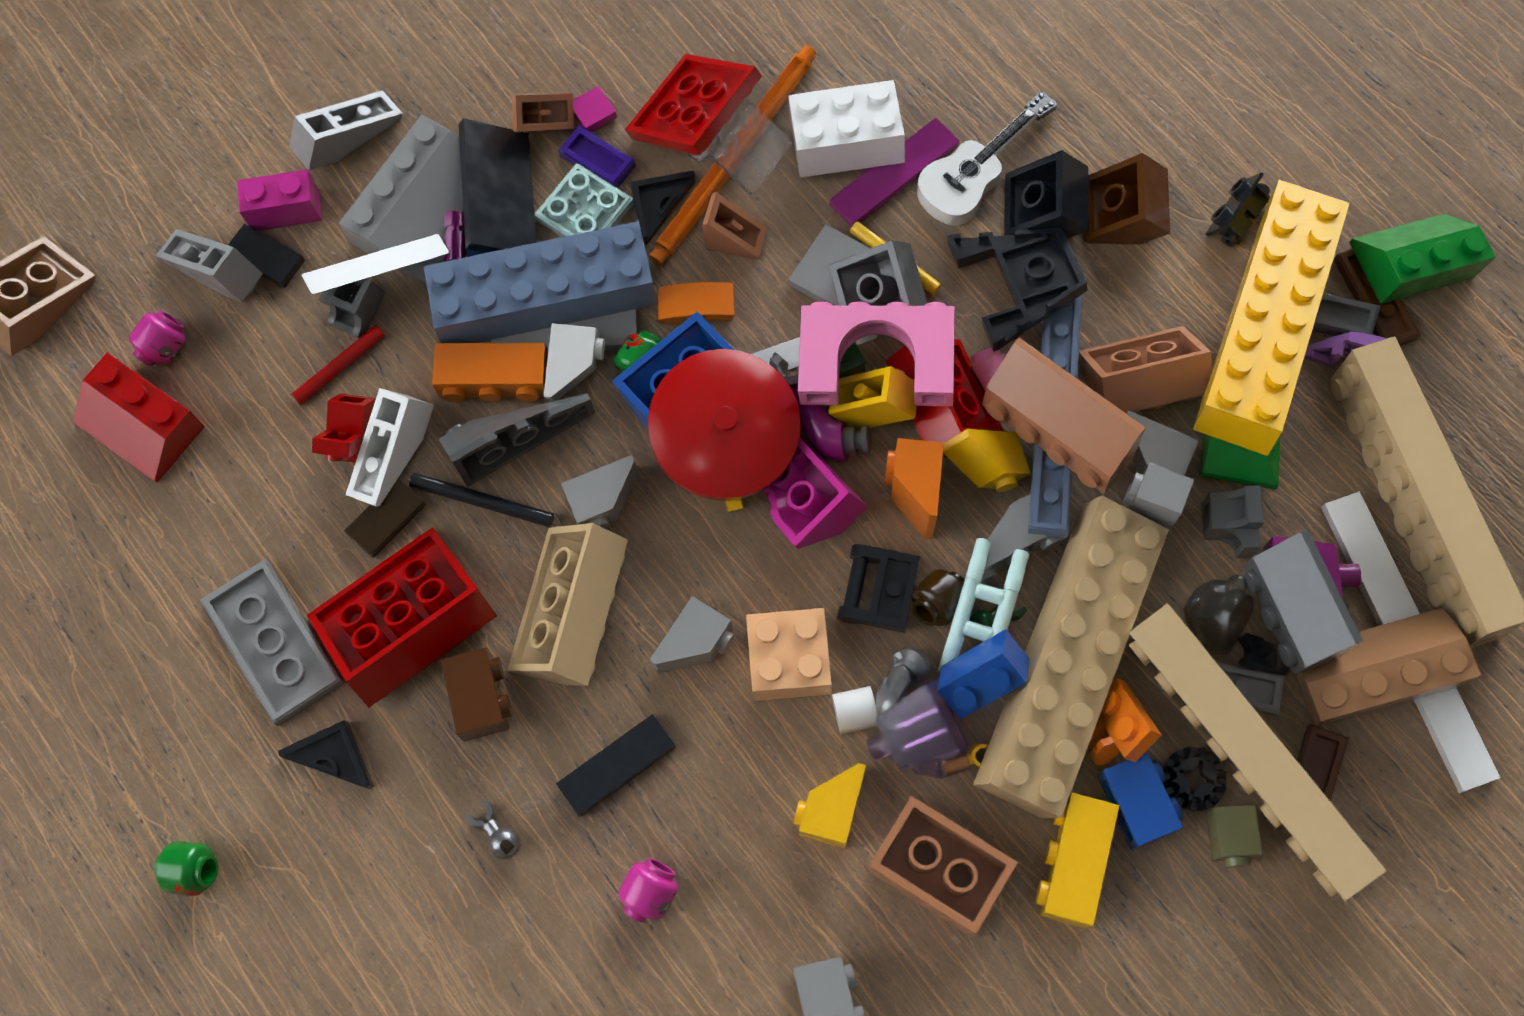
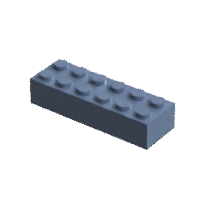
[424,221,657,343]

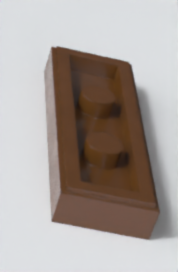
[1333,249,1421,346]

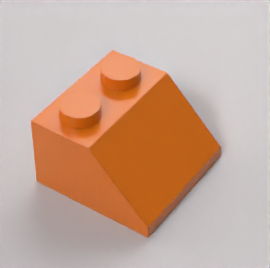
[884,438,944,539]

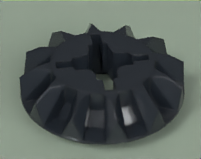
[1162,746,1227,811]

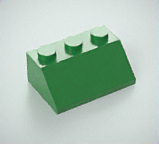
[1349,214,1496,304]

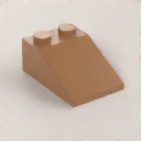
[0,236,96,356]

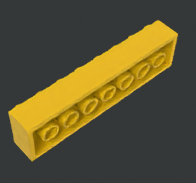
[1193,180,1350,456]

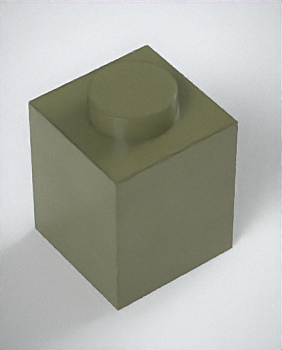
[1206,805,1262,868]

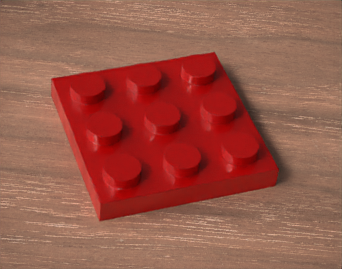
[625,53,762,156]

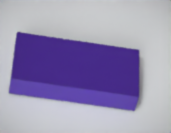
[558,125,636,188]

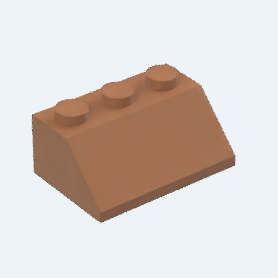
[1079,326,1213,414]

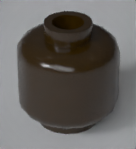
[912,569,965,626]

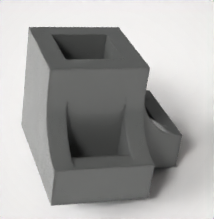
[319,279,386,339]
[1201,486,1264,558]

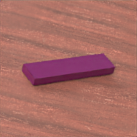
[830,118,960,227]

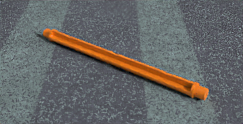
[648,45,817,266]

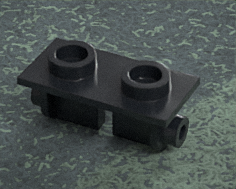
[1205,172,1270,247]

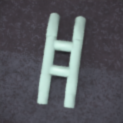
[938,538,1029,672]

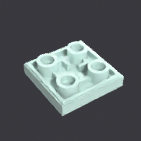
[535,163,634,237]

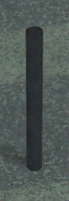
[409,473,554,528]

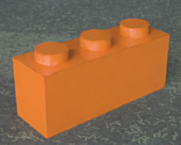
[432,343,548,402]

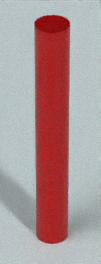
[291,325,385,405]

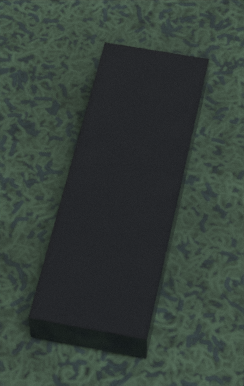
[556,714,676,817]

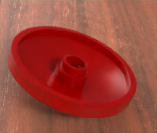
[648,349,801,501]

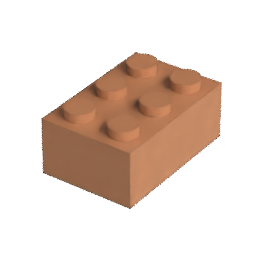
[867,796,1018,938]

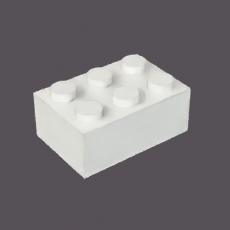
[788,80,905,178]

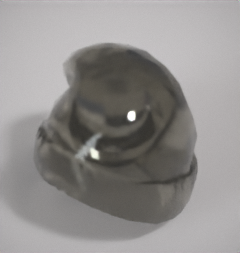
[1184,574,1254,655]

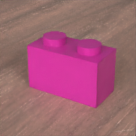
[237,169,322,231]

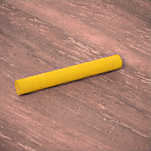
[850,221,942,296]

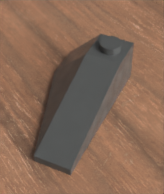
[439,394,595,487]

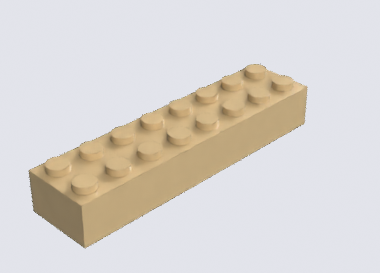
[1330,336,1524,649]
[973,495,1169,819]
[1129,603,1387,901]

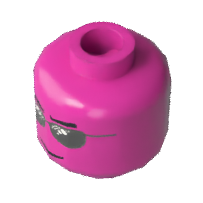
[129,310,186,366]
[618,858,678,923]

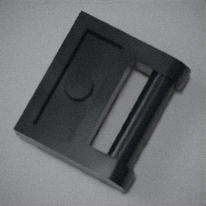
[837,544,920,633]

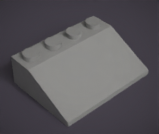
[339,114,466,287]

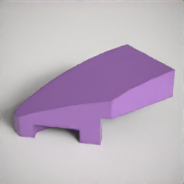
[1304,332,1387,368]

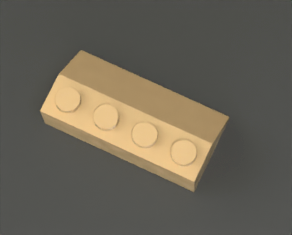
[507,523,628,686]

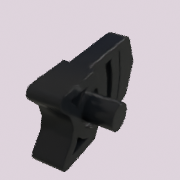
[1238,633,1290,676]

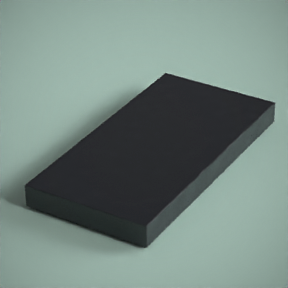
[458,118,537,253]

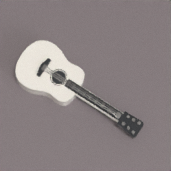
[917,91,1057,226]

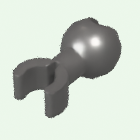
[466,801,521,859]

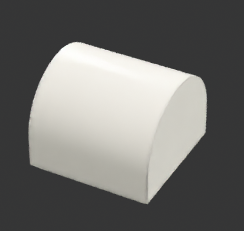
[831,686,879,734]

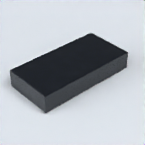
[228,223,305,289]

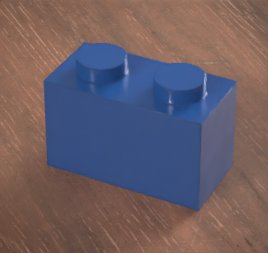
[937,629,1029,719]
[1097,752,1183,851]

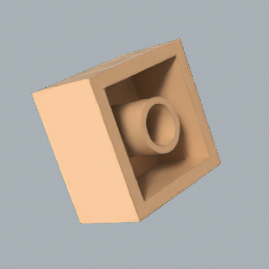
[746,608,832,701]

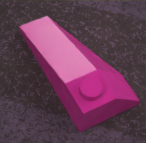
[763,434,868,549]

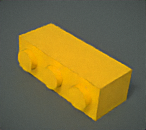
[1035,792,1119,929]

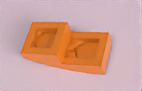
[657,282,735,325]

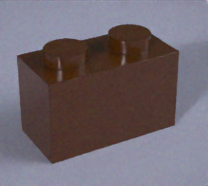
[441,647,513,742]

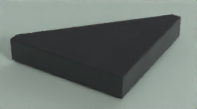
[630,170,696,245]
[278,720,374,789]

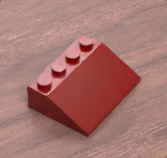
[307,527,497,708]

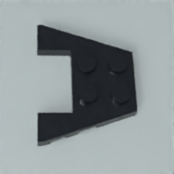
[947,228,1087,352]

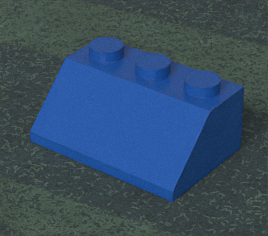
[612,311,734,430]

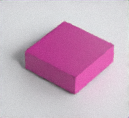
[573,86,617,132]

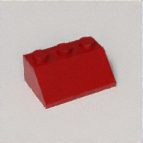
[885,339,1004,457]
[73,352,205,483]

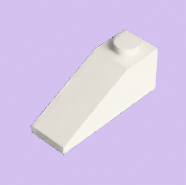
[346,388,434,507]

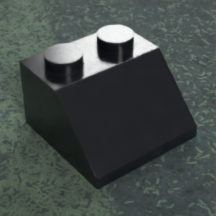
[1004,150,1089,239]

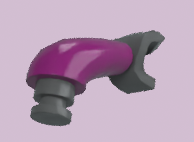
[769,352,872,462]

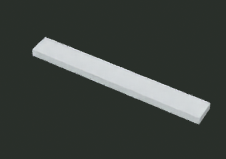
[1321,491,1500,793]

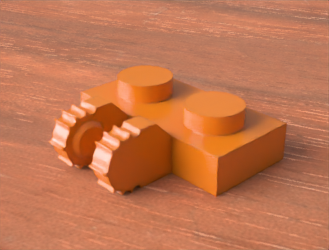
[1088,677,1162,766]

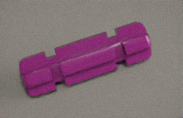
[444,211,465,262]

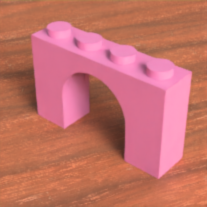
[798,302,955,406]

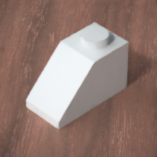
[543,323,605,401]

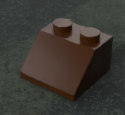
[1084,153,1170,245]

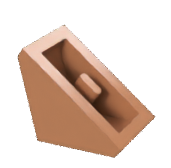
[511,93,574,132]
[702,192,768,259]

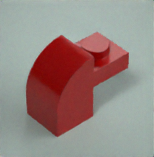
[312,393,376,463]

